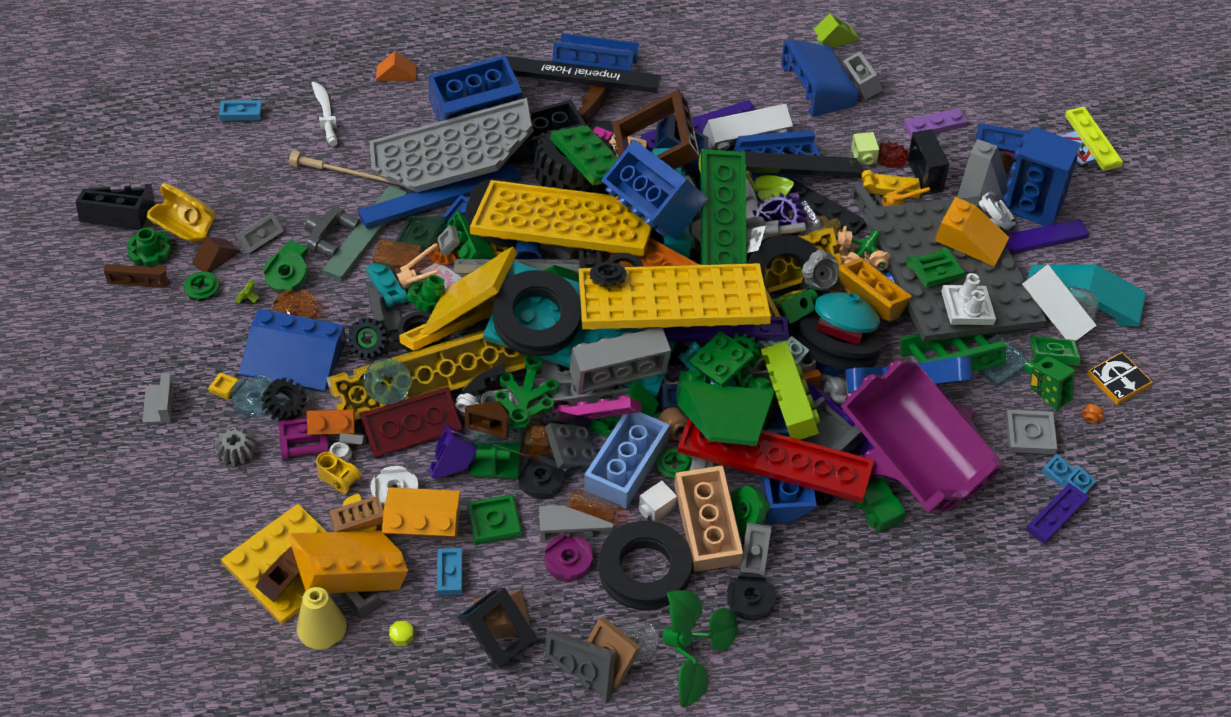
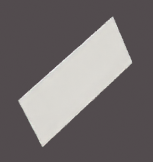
[1022,264,1096,341]

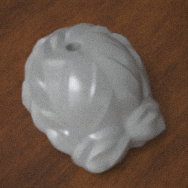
[802,250,839,291]

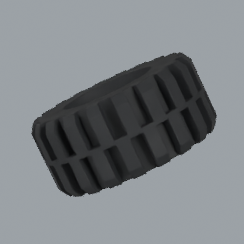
[533,128,616,194]

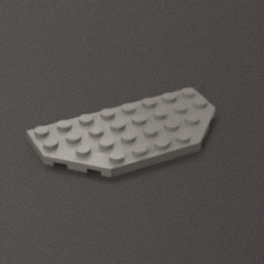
[369,98,533,192]

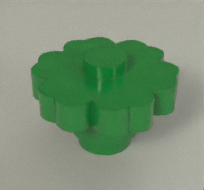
[127,228,172,267]
[407,275,445,313]

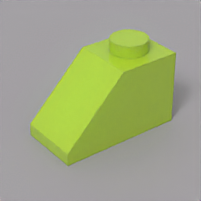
[814,13,860,48]

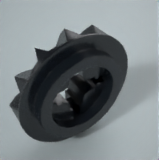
[590,262,627,288]

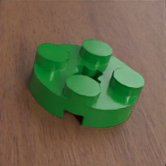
[264,251,309,294]
[730,486,770,534]

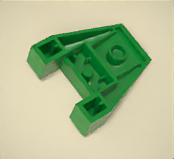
[676,369,775,446]

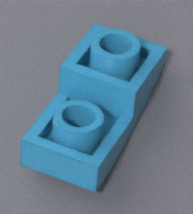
[1040,454,1096,494]

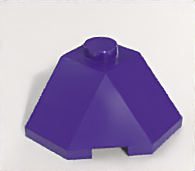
[428,424,478,479]

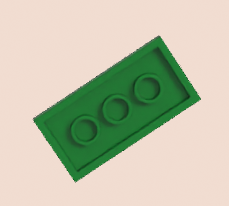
[550,125,619,185]

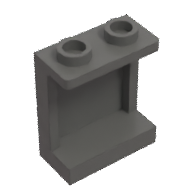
[806,397,864,453]

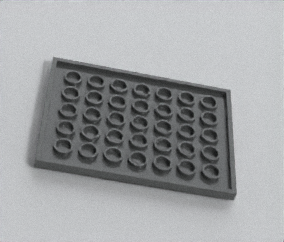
[862,196,1046,342]

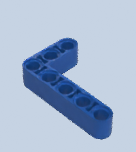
[845,356,973,393]

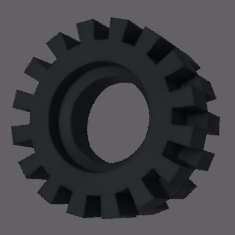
[261,378,307,421]

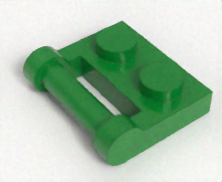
[906,247,965,288]

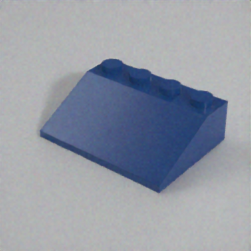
[239,309,346,392]

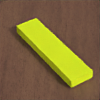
[1065,107,1123,171]

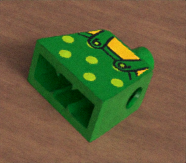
[772,289,818,324]
[1024,357,1076,411]

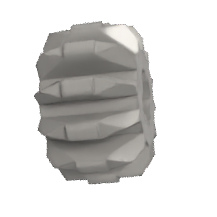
[215,426,256,467]

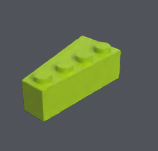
[761,341,821,440]

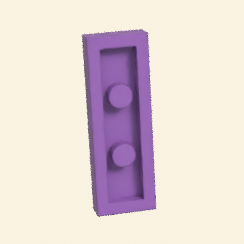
[903,108,968,137]

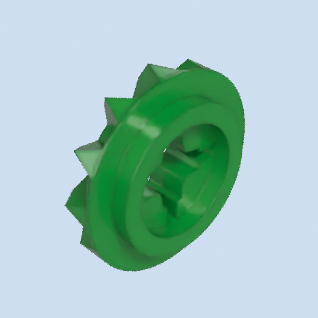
[183,272,219,301]
[656,447,693,480]

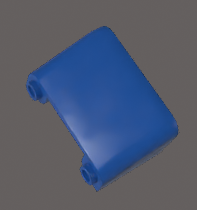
[781,39,859,117]

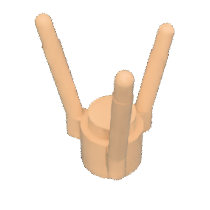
[397,243,439,290]

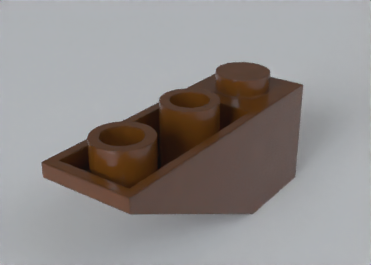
[255,546,300,603]

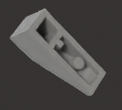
[539,505,613,543]

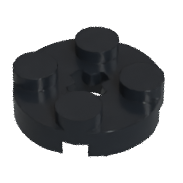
[518,454,565,499]
[726,573,776,620]

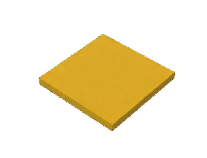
[423,246,517,335]

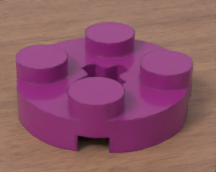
[544,535,593,583]

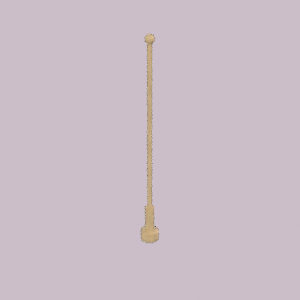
[289,150,470,198]

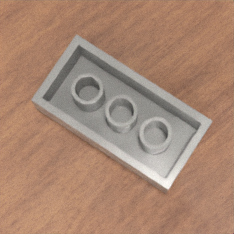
[570,327,671,394]

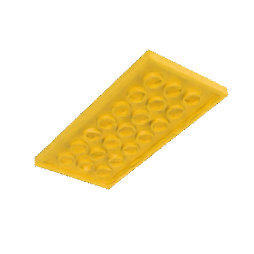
[470,180,652,256]

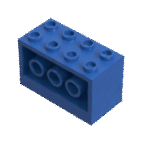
[428,55,522,122]
[1003,127,1082,226]
[601,140,709,240]

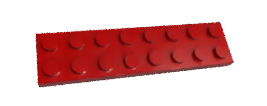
[677,418,874,503]

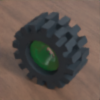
[347,318,390,358]

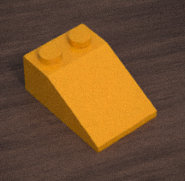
[934,197,1009,267]

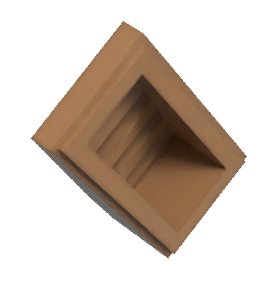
[329,496,383,532]

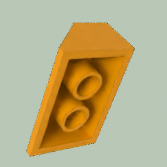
[838,258,912,322]
[382,487,461,539]

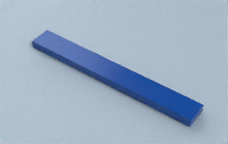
[358,163,521,229]

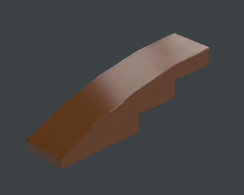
[578,85,612,125]

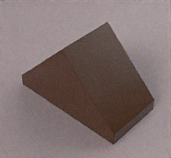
[192,236,240,273]
[465,401,509,439]

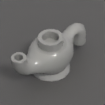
[820,374,849,404]

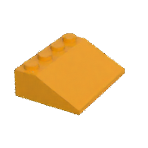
[288,530,408,593]

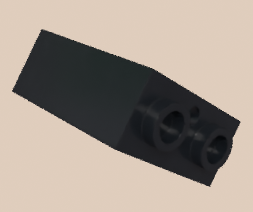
[907,129,949,195]

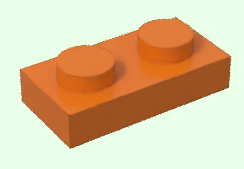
[307,409,355,435]

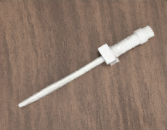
[312,82,337,146]

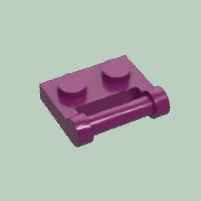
[278,418,329,460]

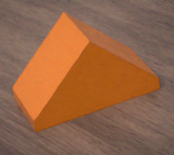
[376,51,417,81]

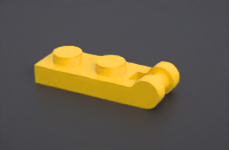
[862,170,920,199]

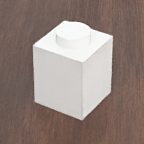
[639,481,677,522]

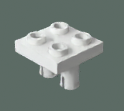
[941,273,996,325]

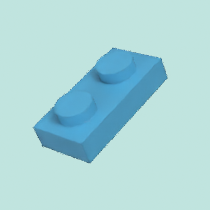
[219,100,262,121]
[437,548,462,596]

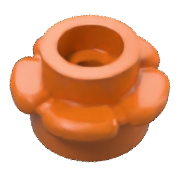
[1081,404,1104,424]

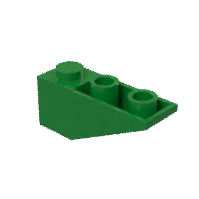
[446,211,496,259]

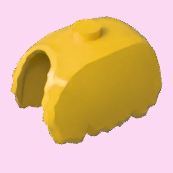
[147,183,216,243]

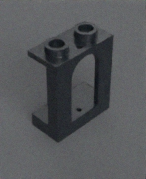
[457,588,537,668]

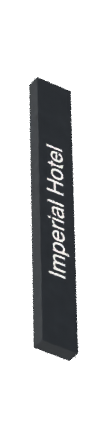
[506,56,662,93]

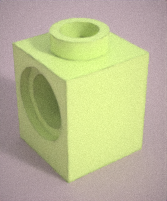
[851,132,879,165]

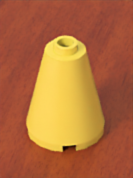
[296,587,347,650]

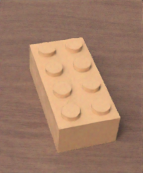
[674,465,743,572]

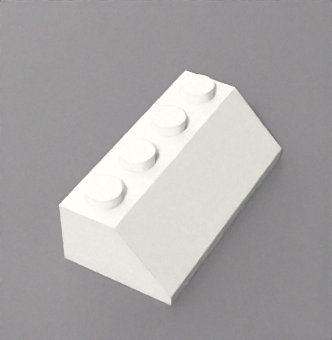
[702,104,793,150]

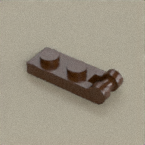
[104,264,169,288]

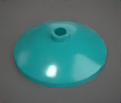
[814,292,880,333]

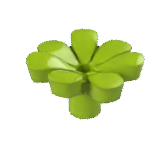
[235,279,259,304]

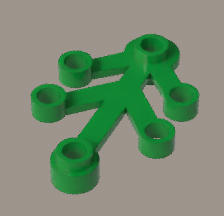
[494,355,559,429]

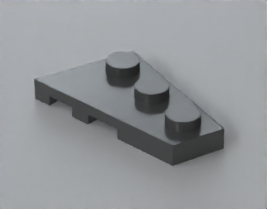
[545,630,616,702]

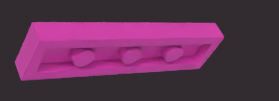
[548,396,641,419]

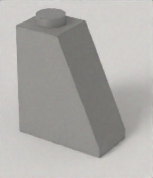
[957,139,1008,201]

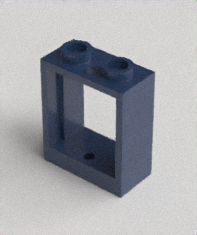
[654,114,709,175]

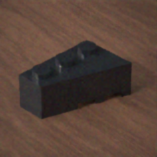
[75,184,155,229]

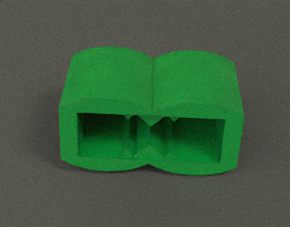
[854,477,906,532]

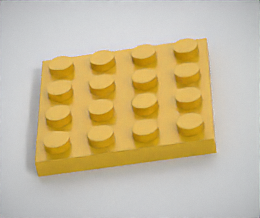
[221,504,327,625]

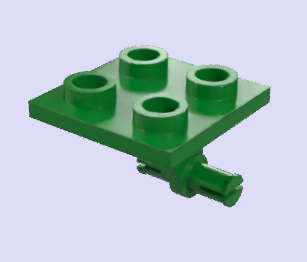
[689,331,755,388]
[471,436,521,479]

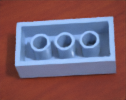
[584,412,670,509]

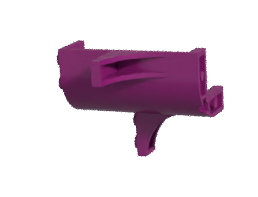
[841,360,1006,513]

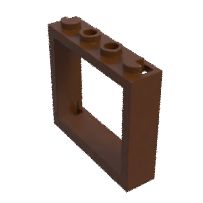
[613,89,700,170]

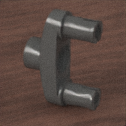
[305,206,361,258]

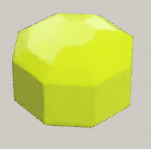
[389,621,414,646]

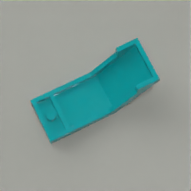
[1027,264,1147,326]

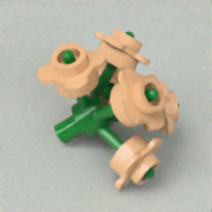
[836,226,891,274]

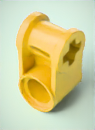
[316,452,362,494]

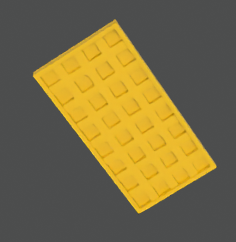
[579,264,771,330]

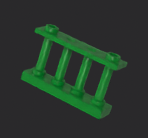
[900,333,1006,372]

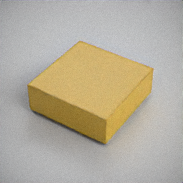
[208,372,241,400]

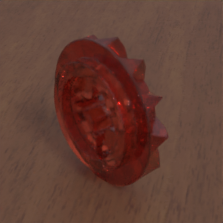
[877,140,908,167]

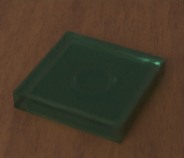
[392,216,448,252]

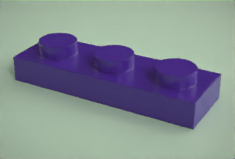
[1026,483,1089,544]

